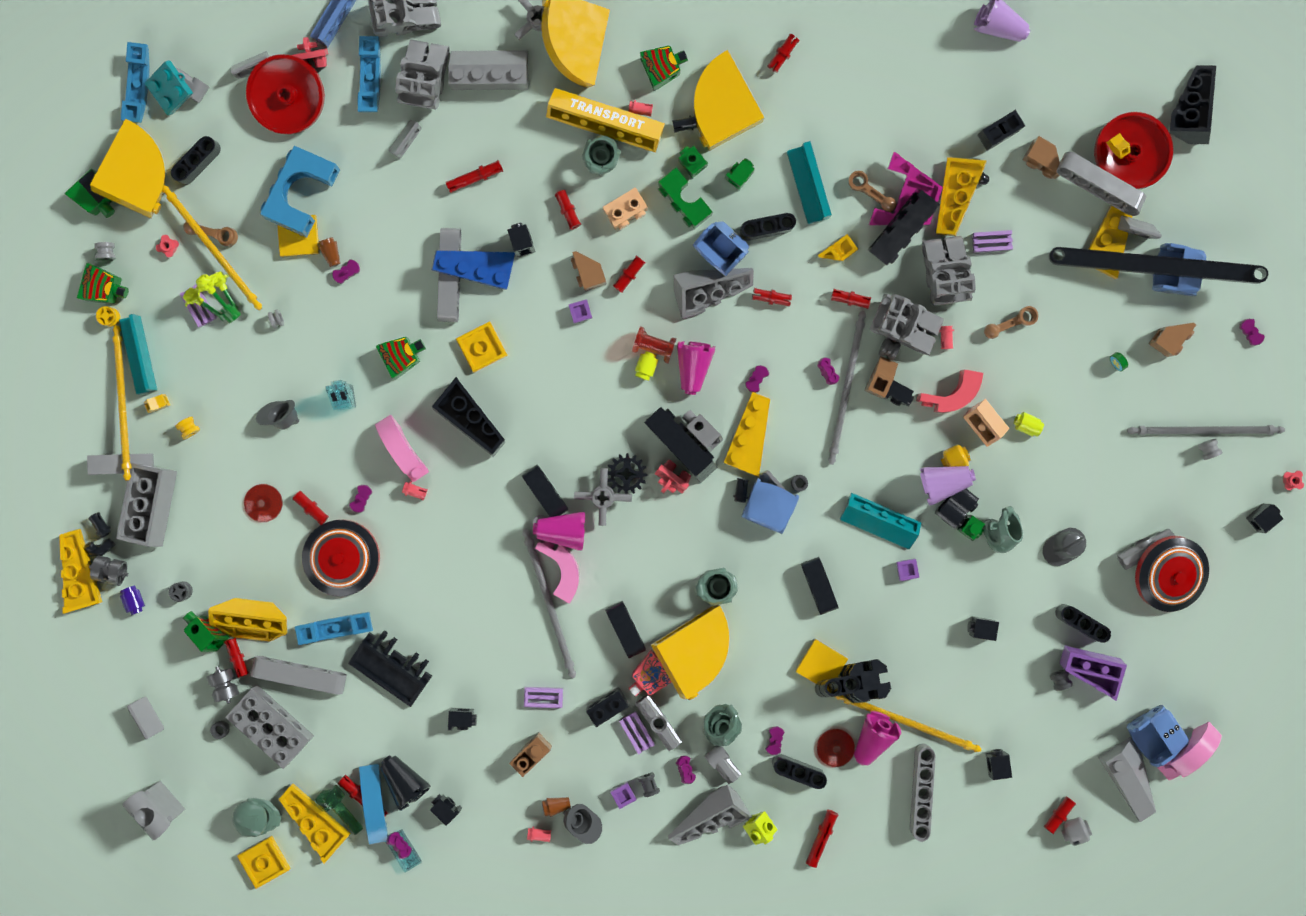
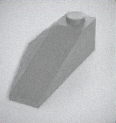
[668,785,752,845]

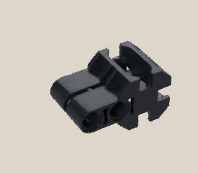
[815,659,891,703]

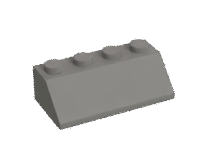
[448,50,528,90]
[116,463,177,547]

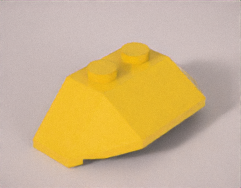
[208,598,287,642]

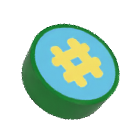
[1110,352,1128,372]

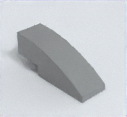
[87,454,154,475]

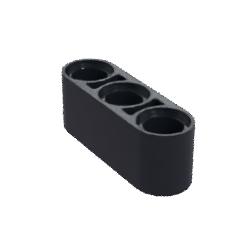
[171,136,221,185]
[740,213,796,240]
[521,464,569,517]
[801,557,839,615]
[605,601,646,659]
[1055,604,1111,643]
[772,754,827,789]

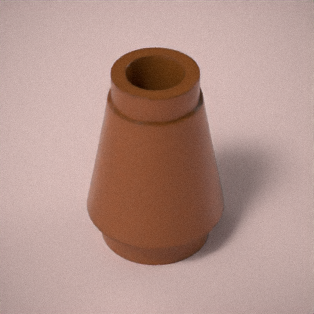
[318,237,341,267]
[542,797,571,817]

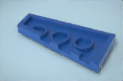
[431,251,515,290]

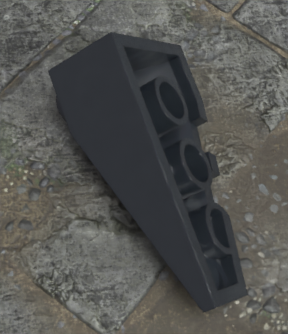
[1169,65,1216,144]

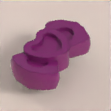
[332,259,360,284]
[1239,318,1265,346]
[817,358,840,385]
[745,365,769,393]
[349,485,372,513]
[765,726,785,755]
[676,756,696,784]
[386,832,412,859]

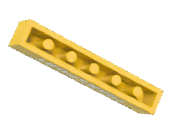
[546,88,665,153]

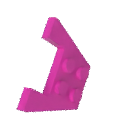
[868,152,943,225]

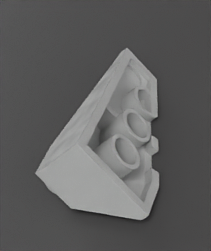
[673,268,754,319]
[1098,737,1156,822]

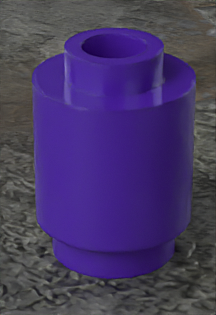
[120,585,145,615]

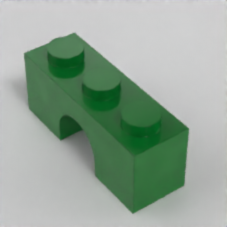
[658,168,713,230]

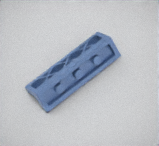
[310,0,356,48]

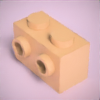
[603,187,648,230]
[963,399,1010,447]

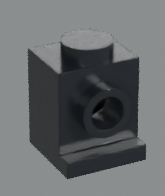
[883,380,914,407]
[448,708,477,731]
[430,794,462,826]

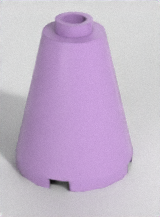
[974,0,1030,42]
[920,466,976,505]

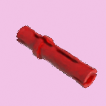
[446,160,503,193]
[337,774,388,816]
[806,809,839,868]

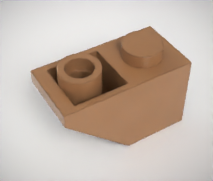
[1022,136,1060,179]
[570,251,607,291]
[1149,323,1196,357]
[864,356,898,399]
[509,732,552,777]

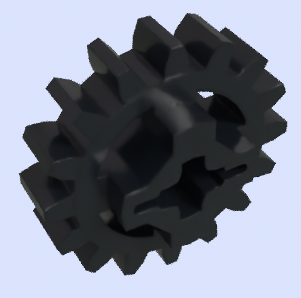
[608,453,648,494]

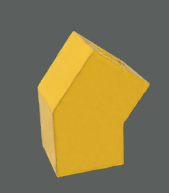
[1106,133,1130,159]
[144,394,170,413]

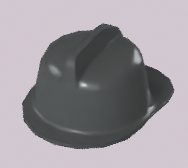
[256,400,299,430]
[1043,528,1086,566]
[563,804,602,844]

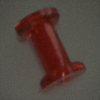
[632,326,677,364]

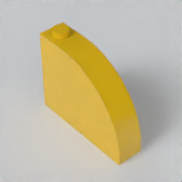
[541,0,610,88]
[693,50,764,151]
[90,119,165,218]
[651,605,729,700]

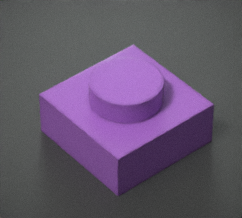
[568,299,592,324]
[896,558,919,581]
[610,782,636,809]

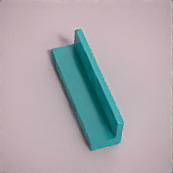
[787,141,832,224]
[119,314,157,395]
[840,493,921,549]

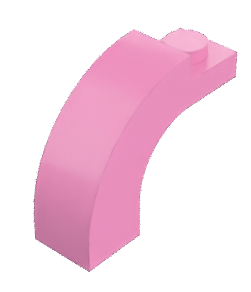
[375,415,429,482]
[535,541,580,604]
[1157,722,1222,781]

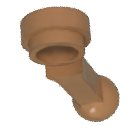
[849,171,897,212]
[183,222,238,247]
[984,306,1038,339]

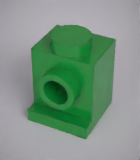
[678,146,708,179]
[725,158,755,191]
[957,514,985,541]

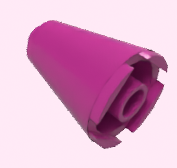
[677,341,716,395]
[533,512,585,551]
[854,711,901,765]

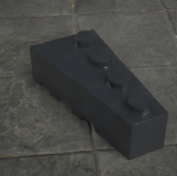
[868,189,940,265]
[432,377,505,457]
[644,407,717,483]

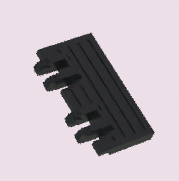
[348,630,432,707]

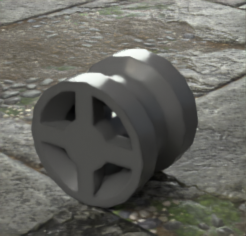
[878,337,901,361]
[169,581,193,602]
[1049,670,1073,691]

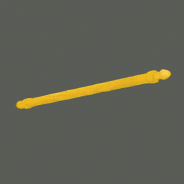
[163,185,262,310]
[112,325,132,481]
[835,695,982,752]

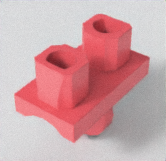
[291,37,329,68]
[654,460,691,494]

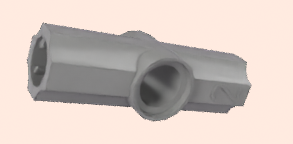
[1117,529,1175,570]
[635,694,682,751]

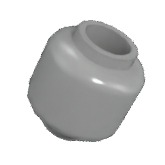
[1061,817,1092,846]

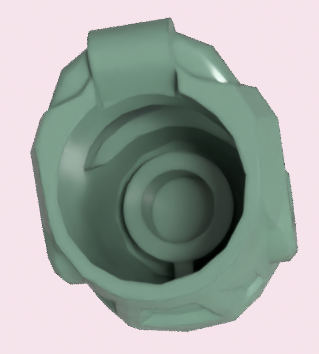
[582,135,621,176]
[983,506,1023,553]
[695,568,738,606]
[704,704,742,746]
[233,798,282,837]

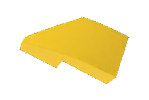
[818,234,859,261]

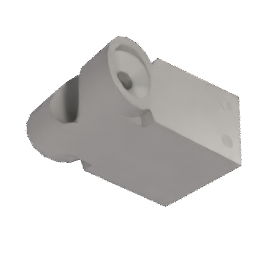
[123,781,185,840]

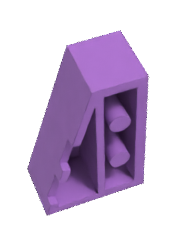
[1060,646,1127,701]

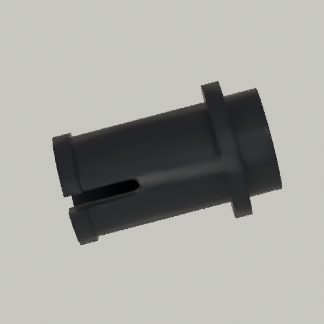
[672,115,697,133]
[733,478,749,503]
[88,512,111,538]

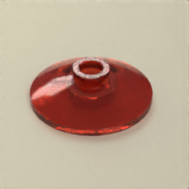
[244,484,283,522]
[817,729,855,767]

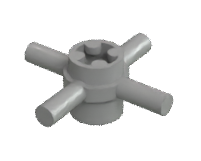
[514,0,544,40]
[574,468,632,526]

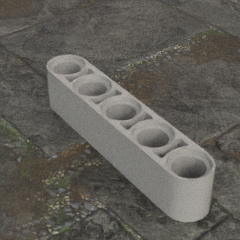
[1057,152,1146,216]
[437,228,461,322]
[251,656,347,694]
[910,744,936,842]

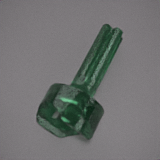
[315,784,363,835]

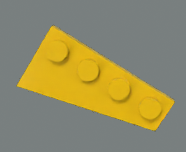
[936,157,987,236]
[1088,205,1132,279]
[723,392,770,477]
[59,529,102,614]
[279,783,351,864]

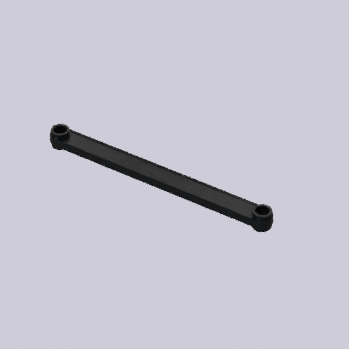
[1049,247,1269,284]

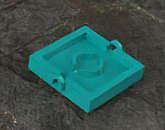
[144,60,193,116]

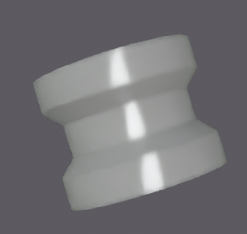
[94,242,116,260]
[1198,439,1223,460]

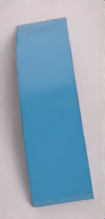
[358,36,381,112]
[121,42,149,123]
[295,612,373,645]
[359,764,388,844]

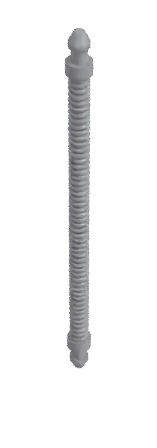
[828,311,866,465]
[1127,425,1285,435]
[522,528,576,678]

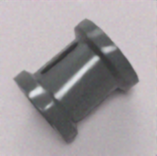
[638,772,660,797]

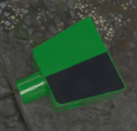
[65,168,115,218]

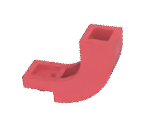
[916,369,983,413]

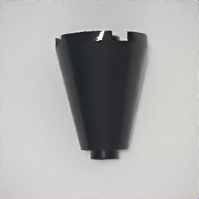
[380,755,431,811]

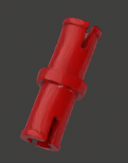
[767,34,800,73]
[555,190,581,230]
[613,255,645,293]
[752,288,792,307]
[831,288,871,309]
[292,491,329,525]
[224,637,249,678]
[1043,796,1076,835]

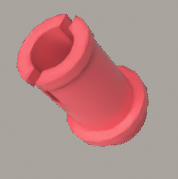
[628,100,653,117]
[939,326,954,349]
[402,481,428,501]
[527,826,551,843]

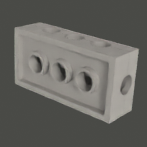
[225,685,314,769]

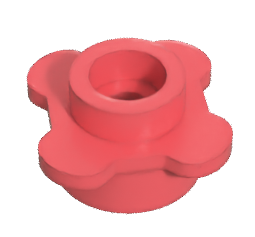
[156,235,179,257]
[1283,471,1304,490]

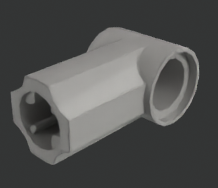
[175,67,210,103]
[704,746,741,784]

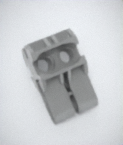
[368,0,441,37]
[396,40,450,110]
[922,236,976,306]
[870,294,944,355]

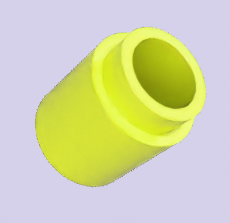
[635,351,658,381]
[1013,412,1044,437]

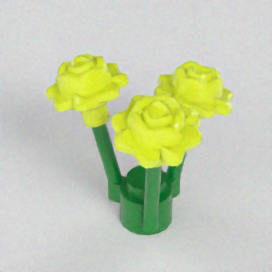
[183,271,241,323]

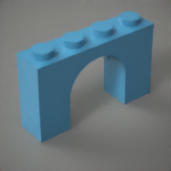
[260,145,340,238]

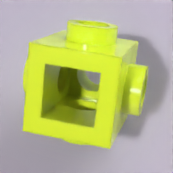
[743,811,778,845]

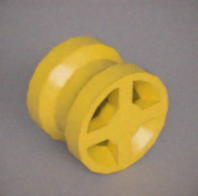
[96,306,121,327]
[175,416,200,440]

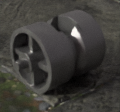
[89,555,129,586]
[206,666,239,704]

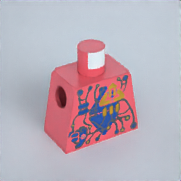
[629,649,671,696]

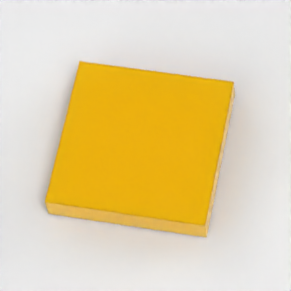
[277,215,320,257]
[456,321,508,373]
[795,639,848,692]
[237,836,291,889]

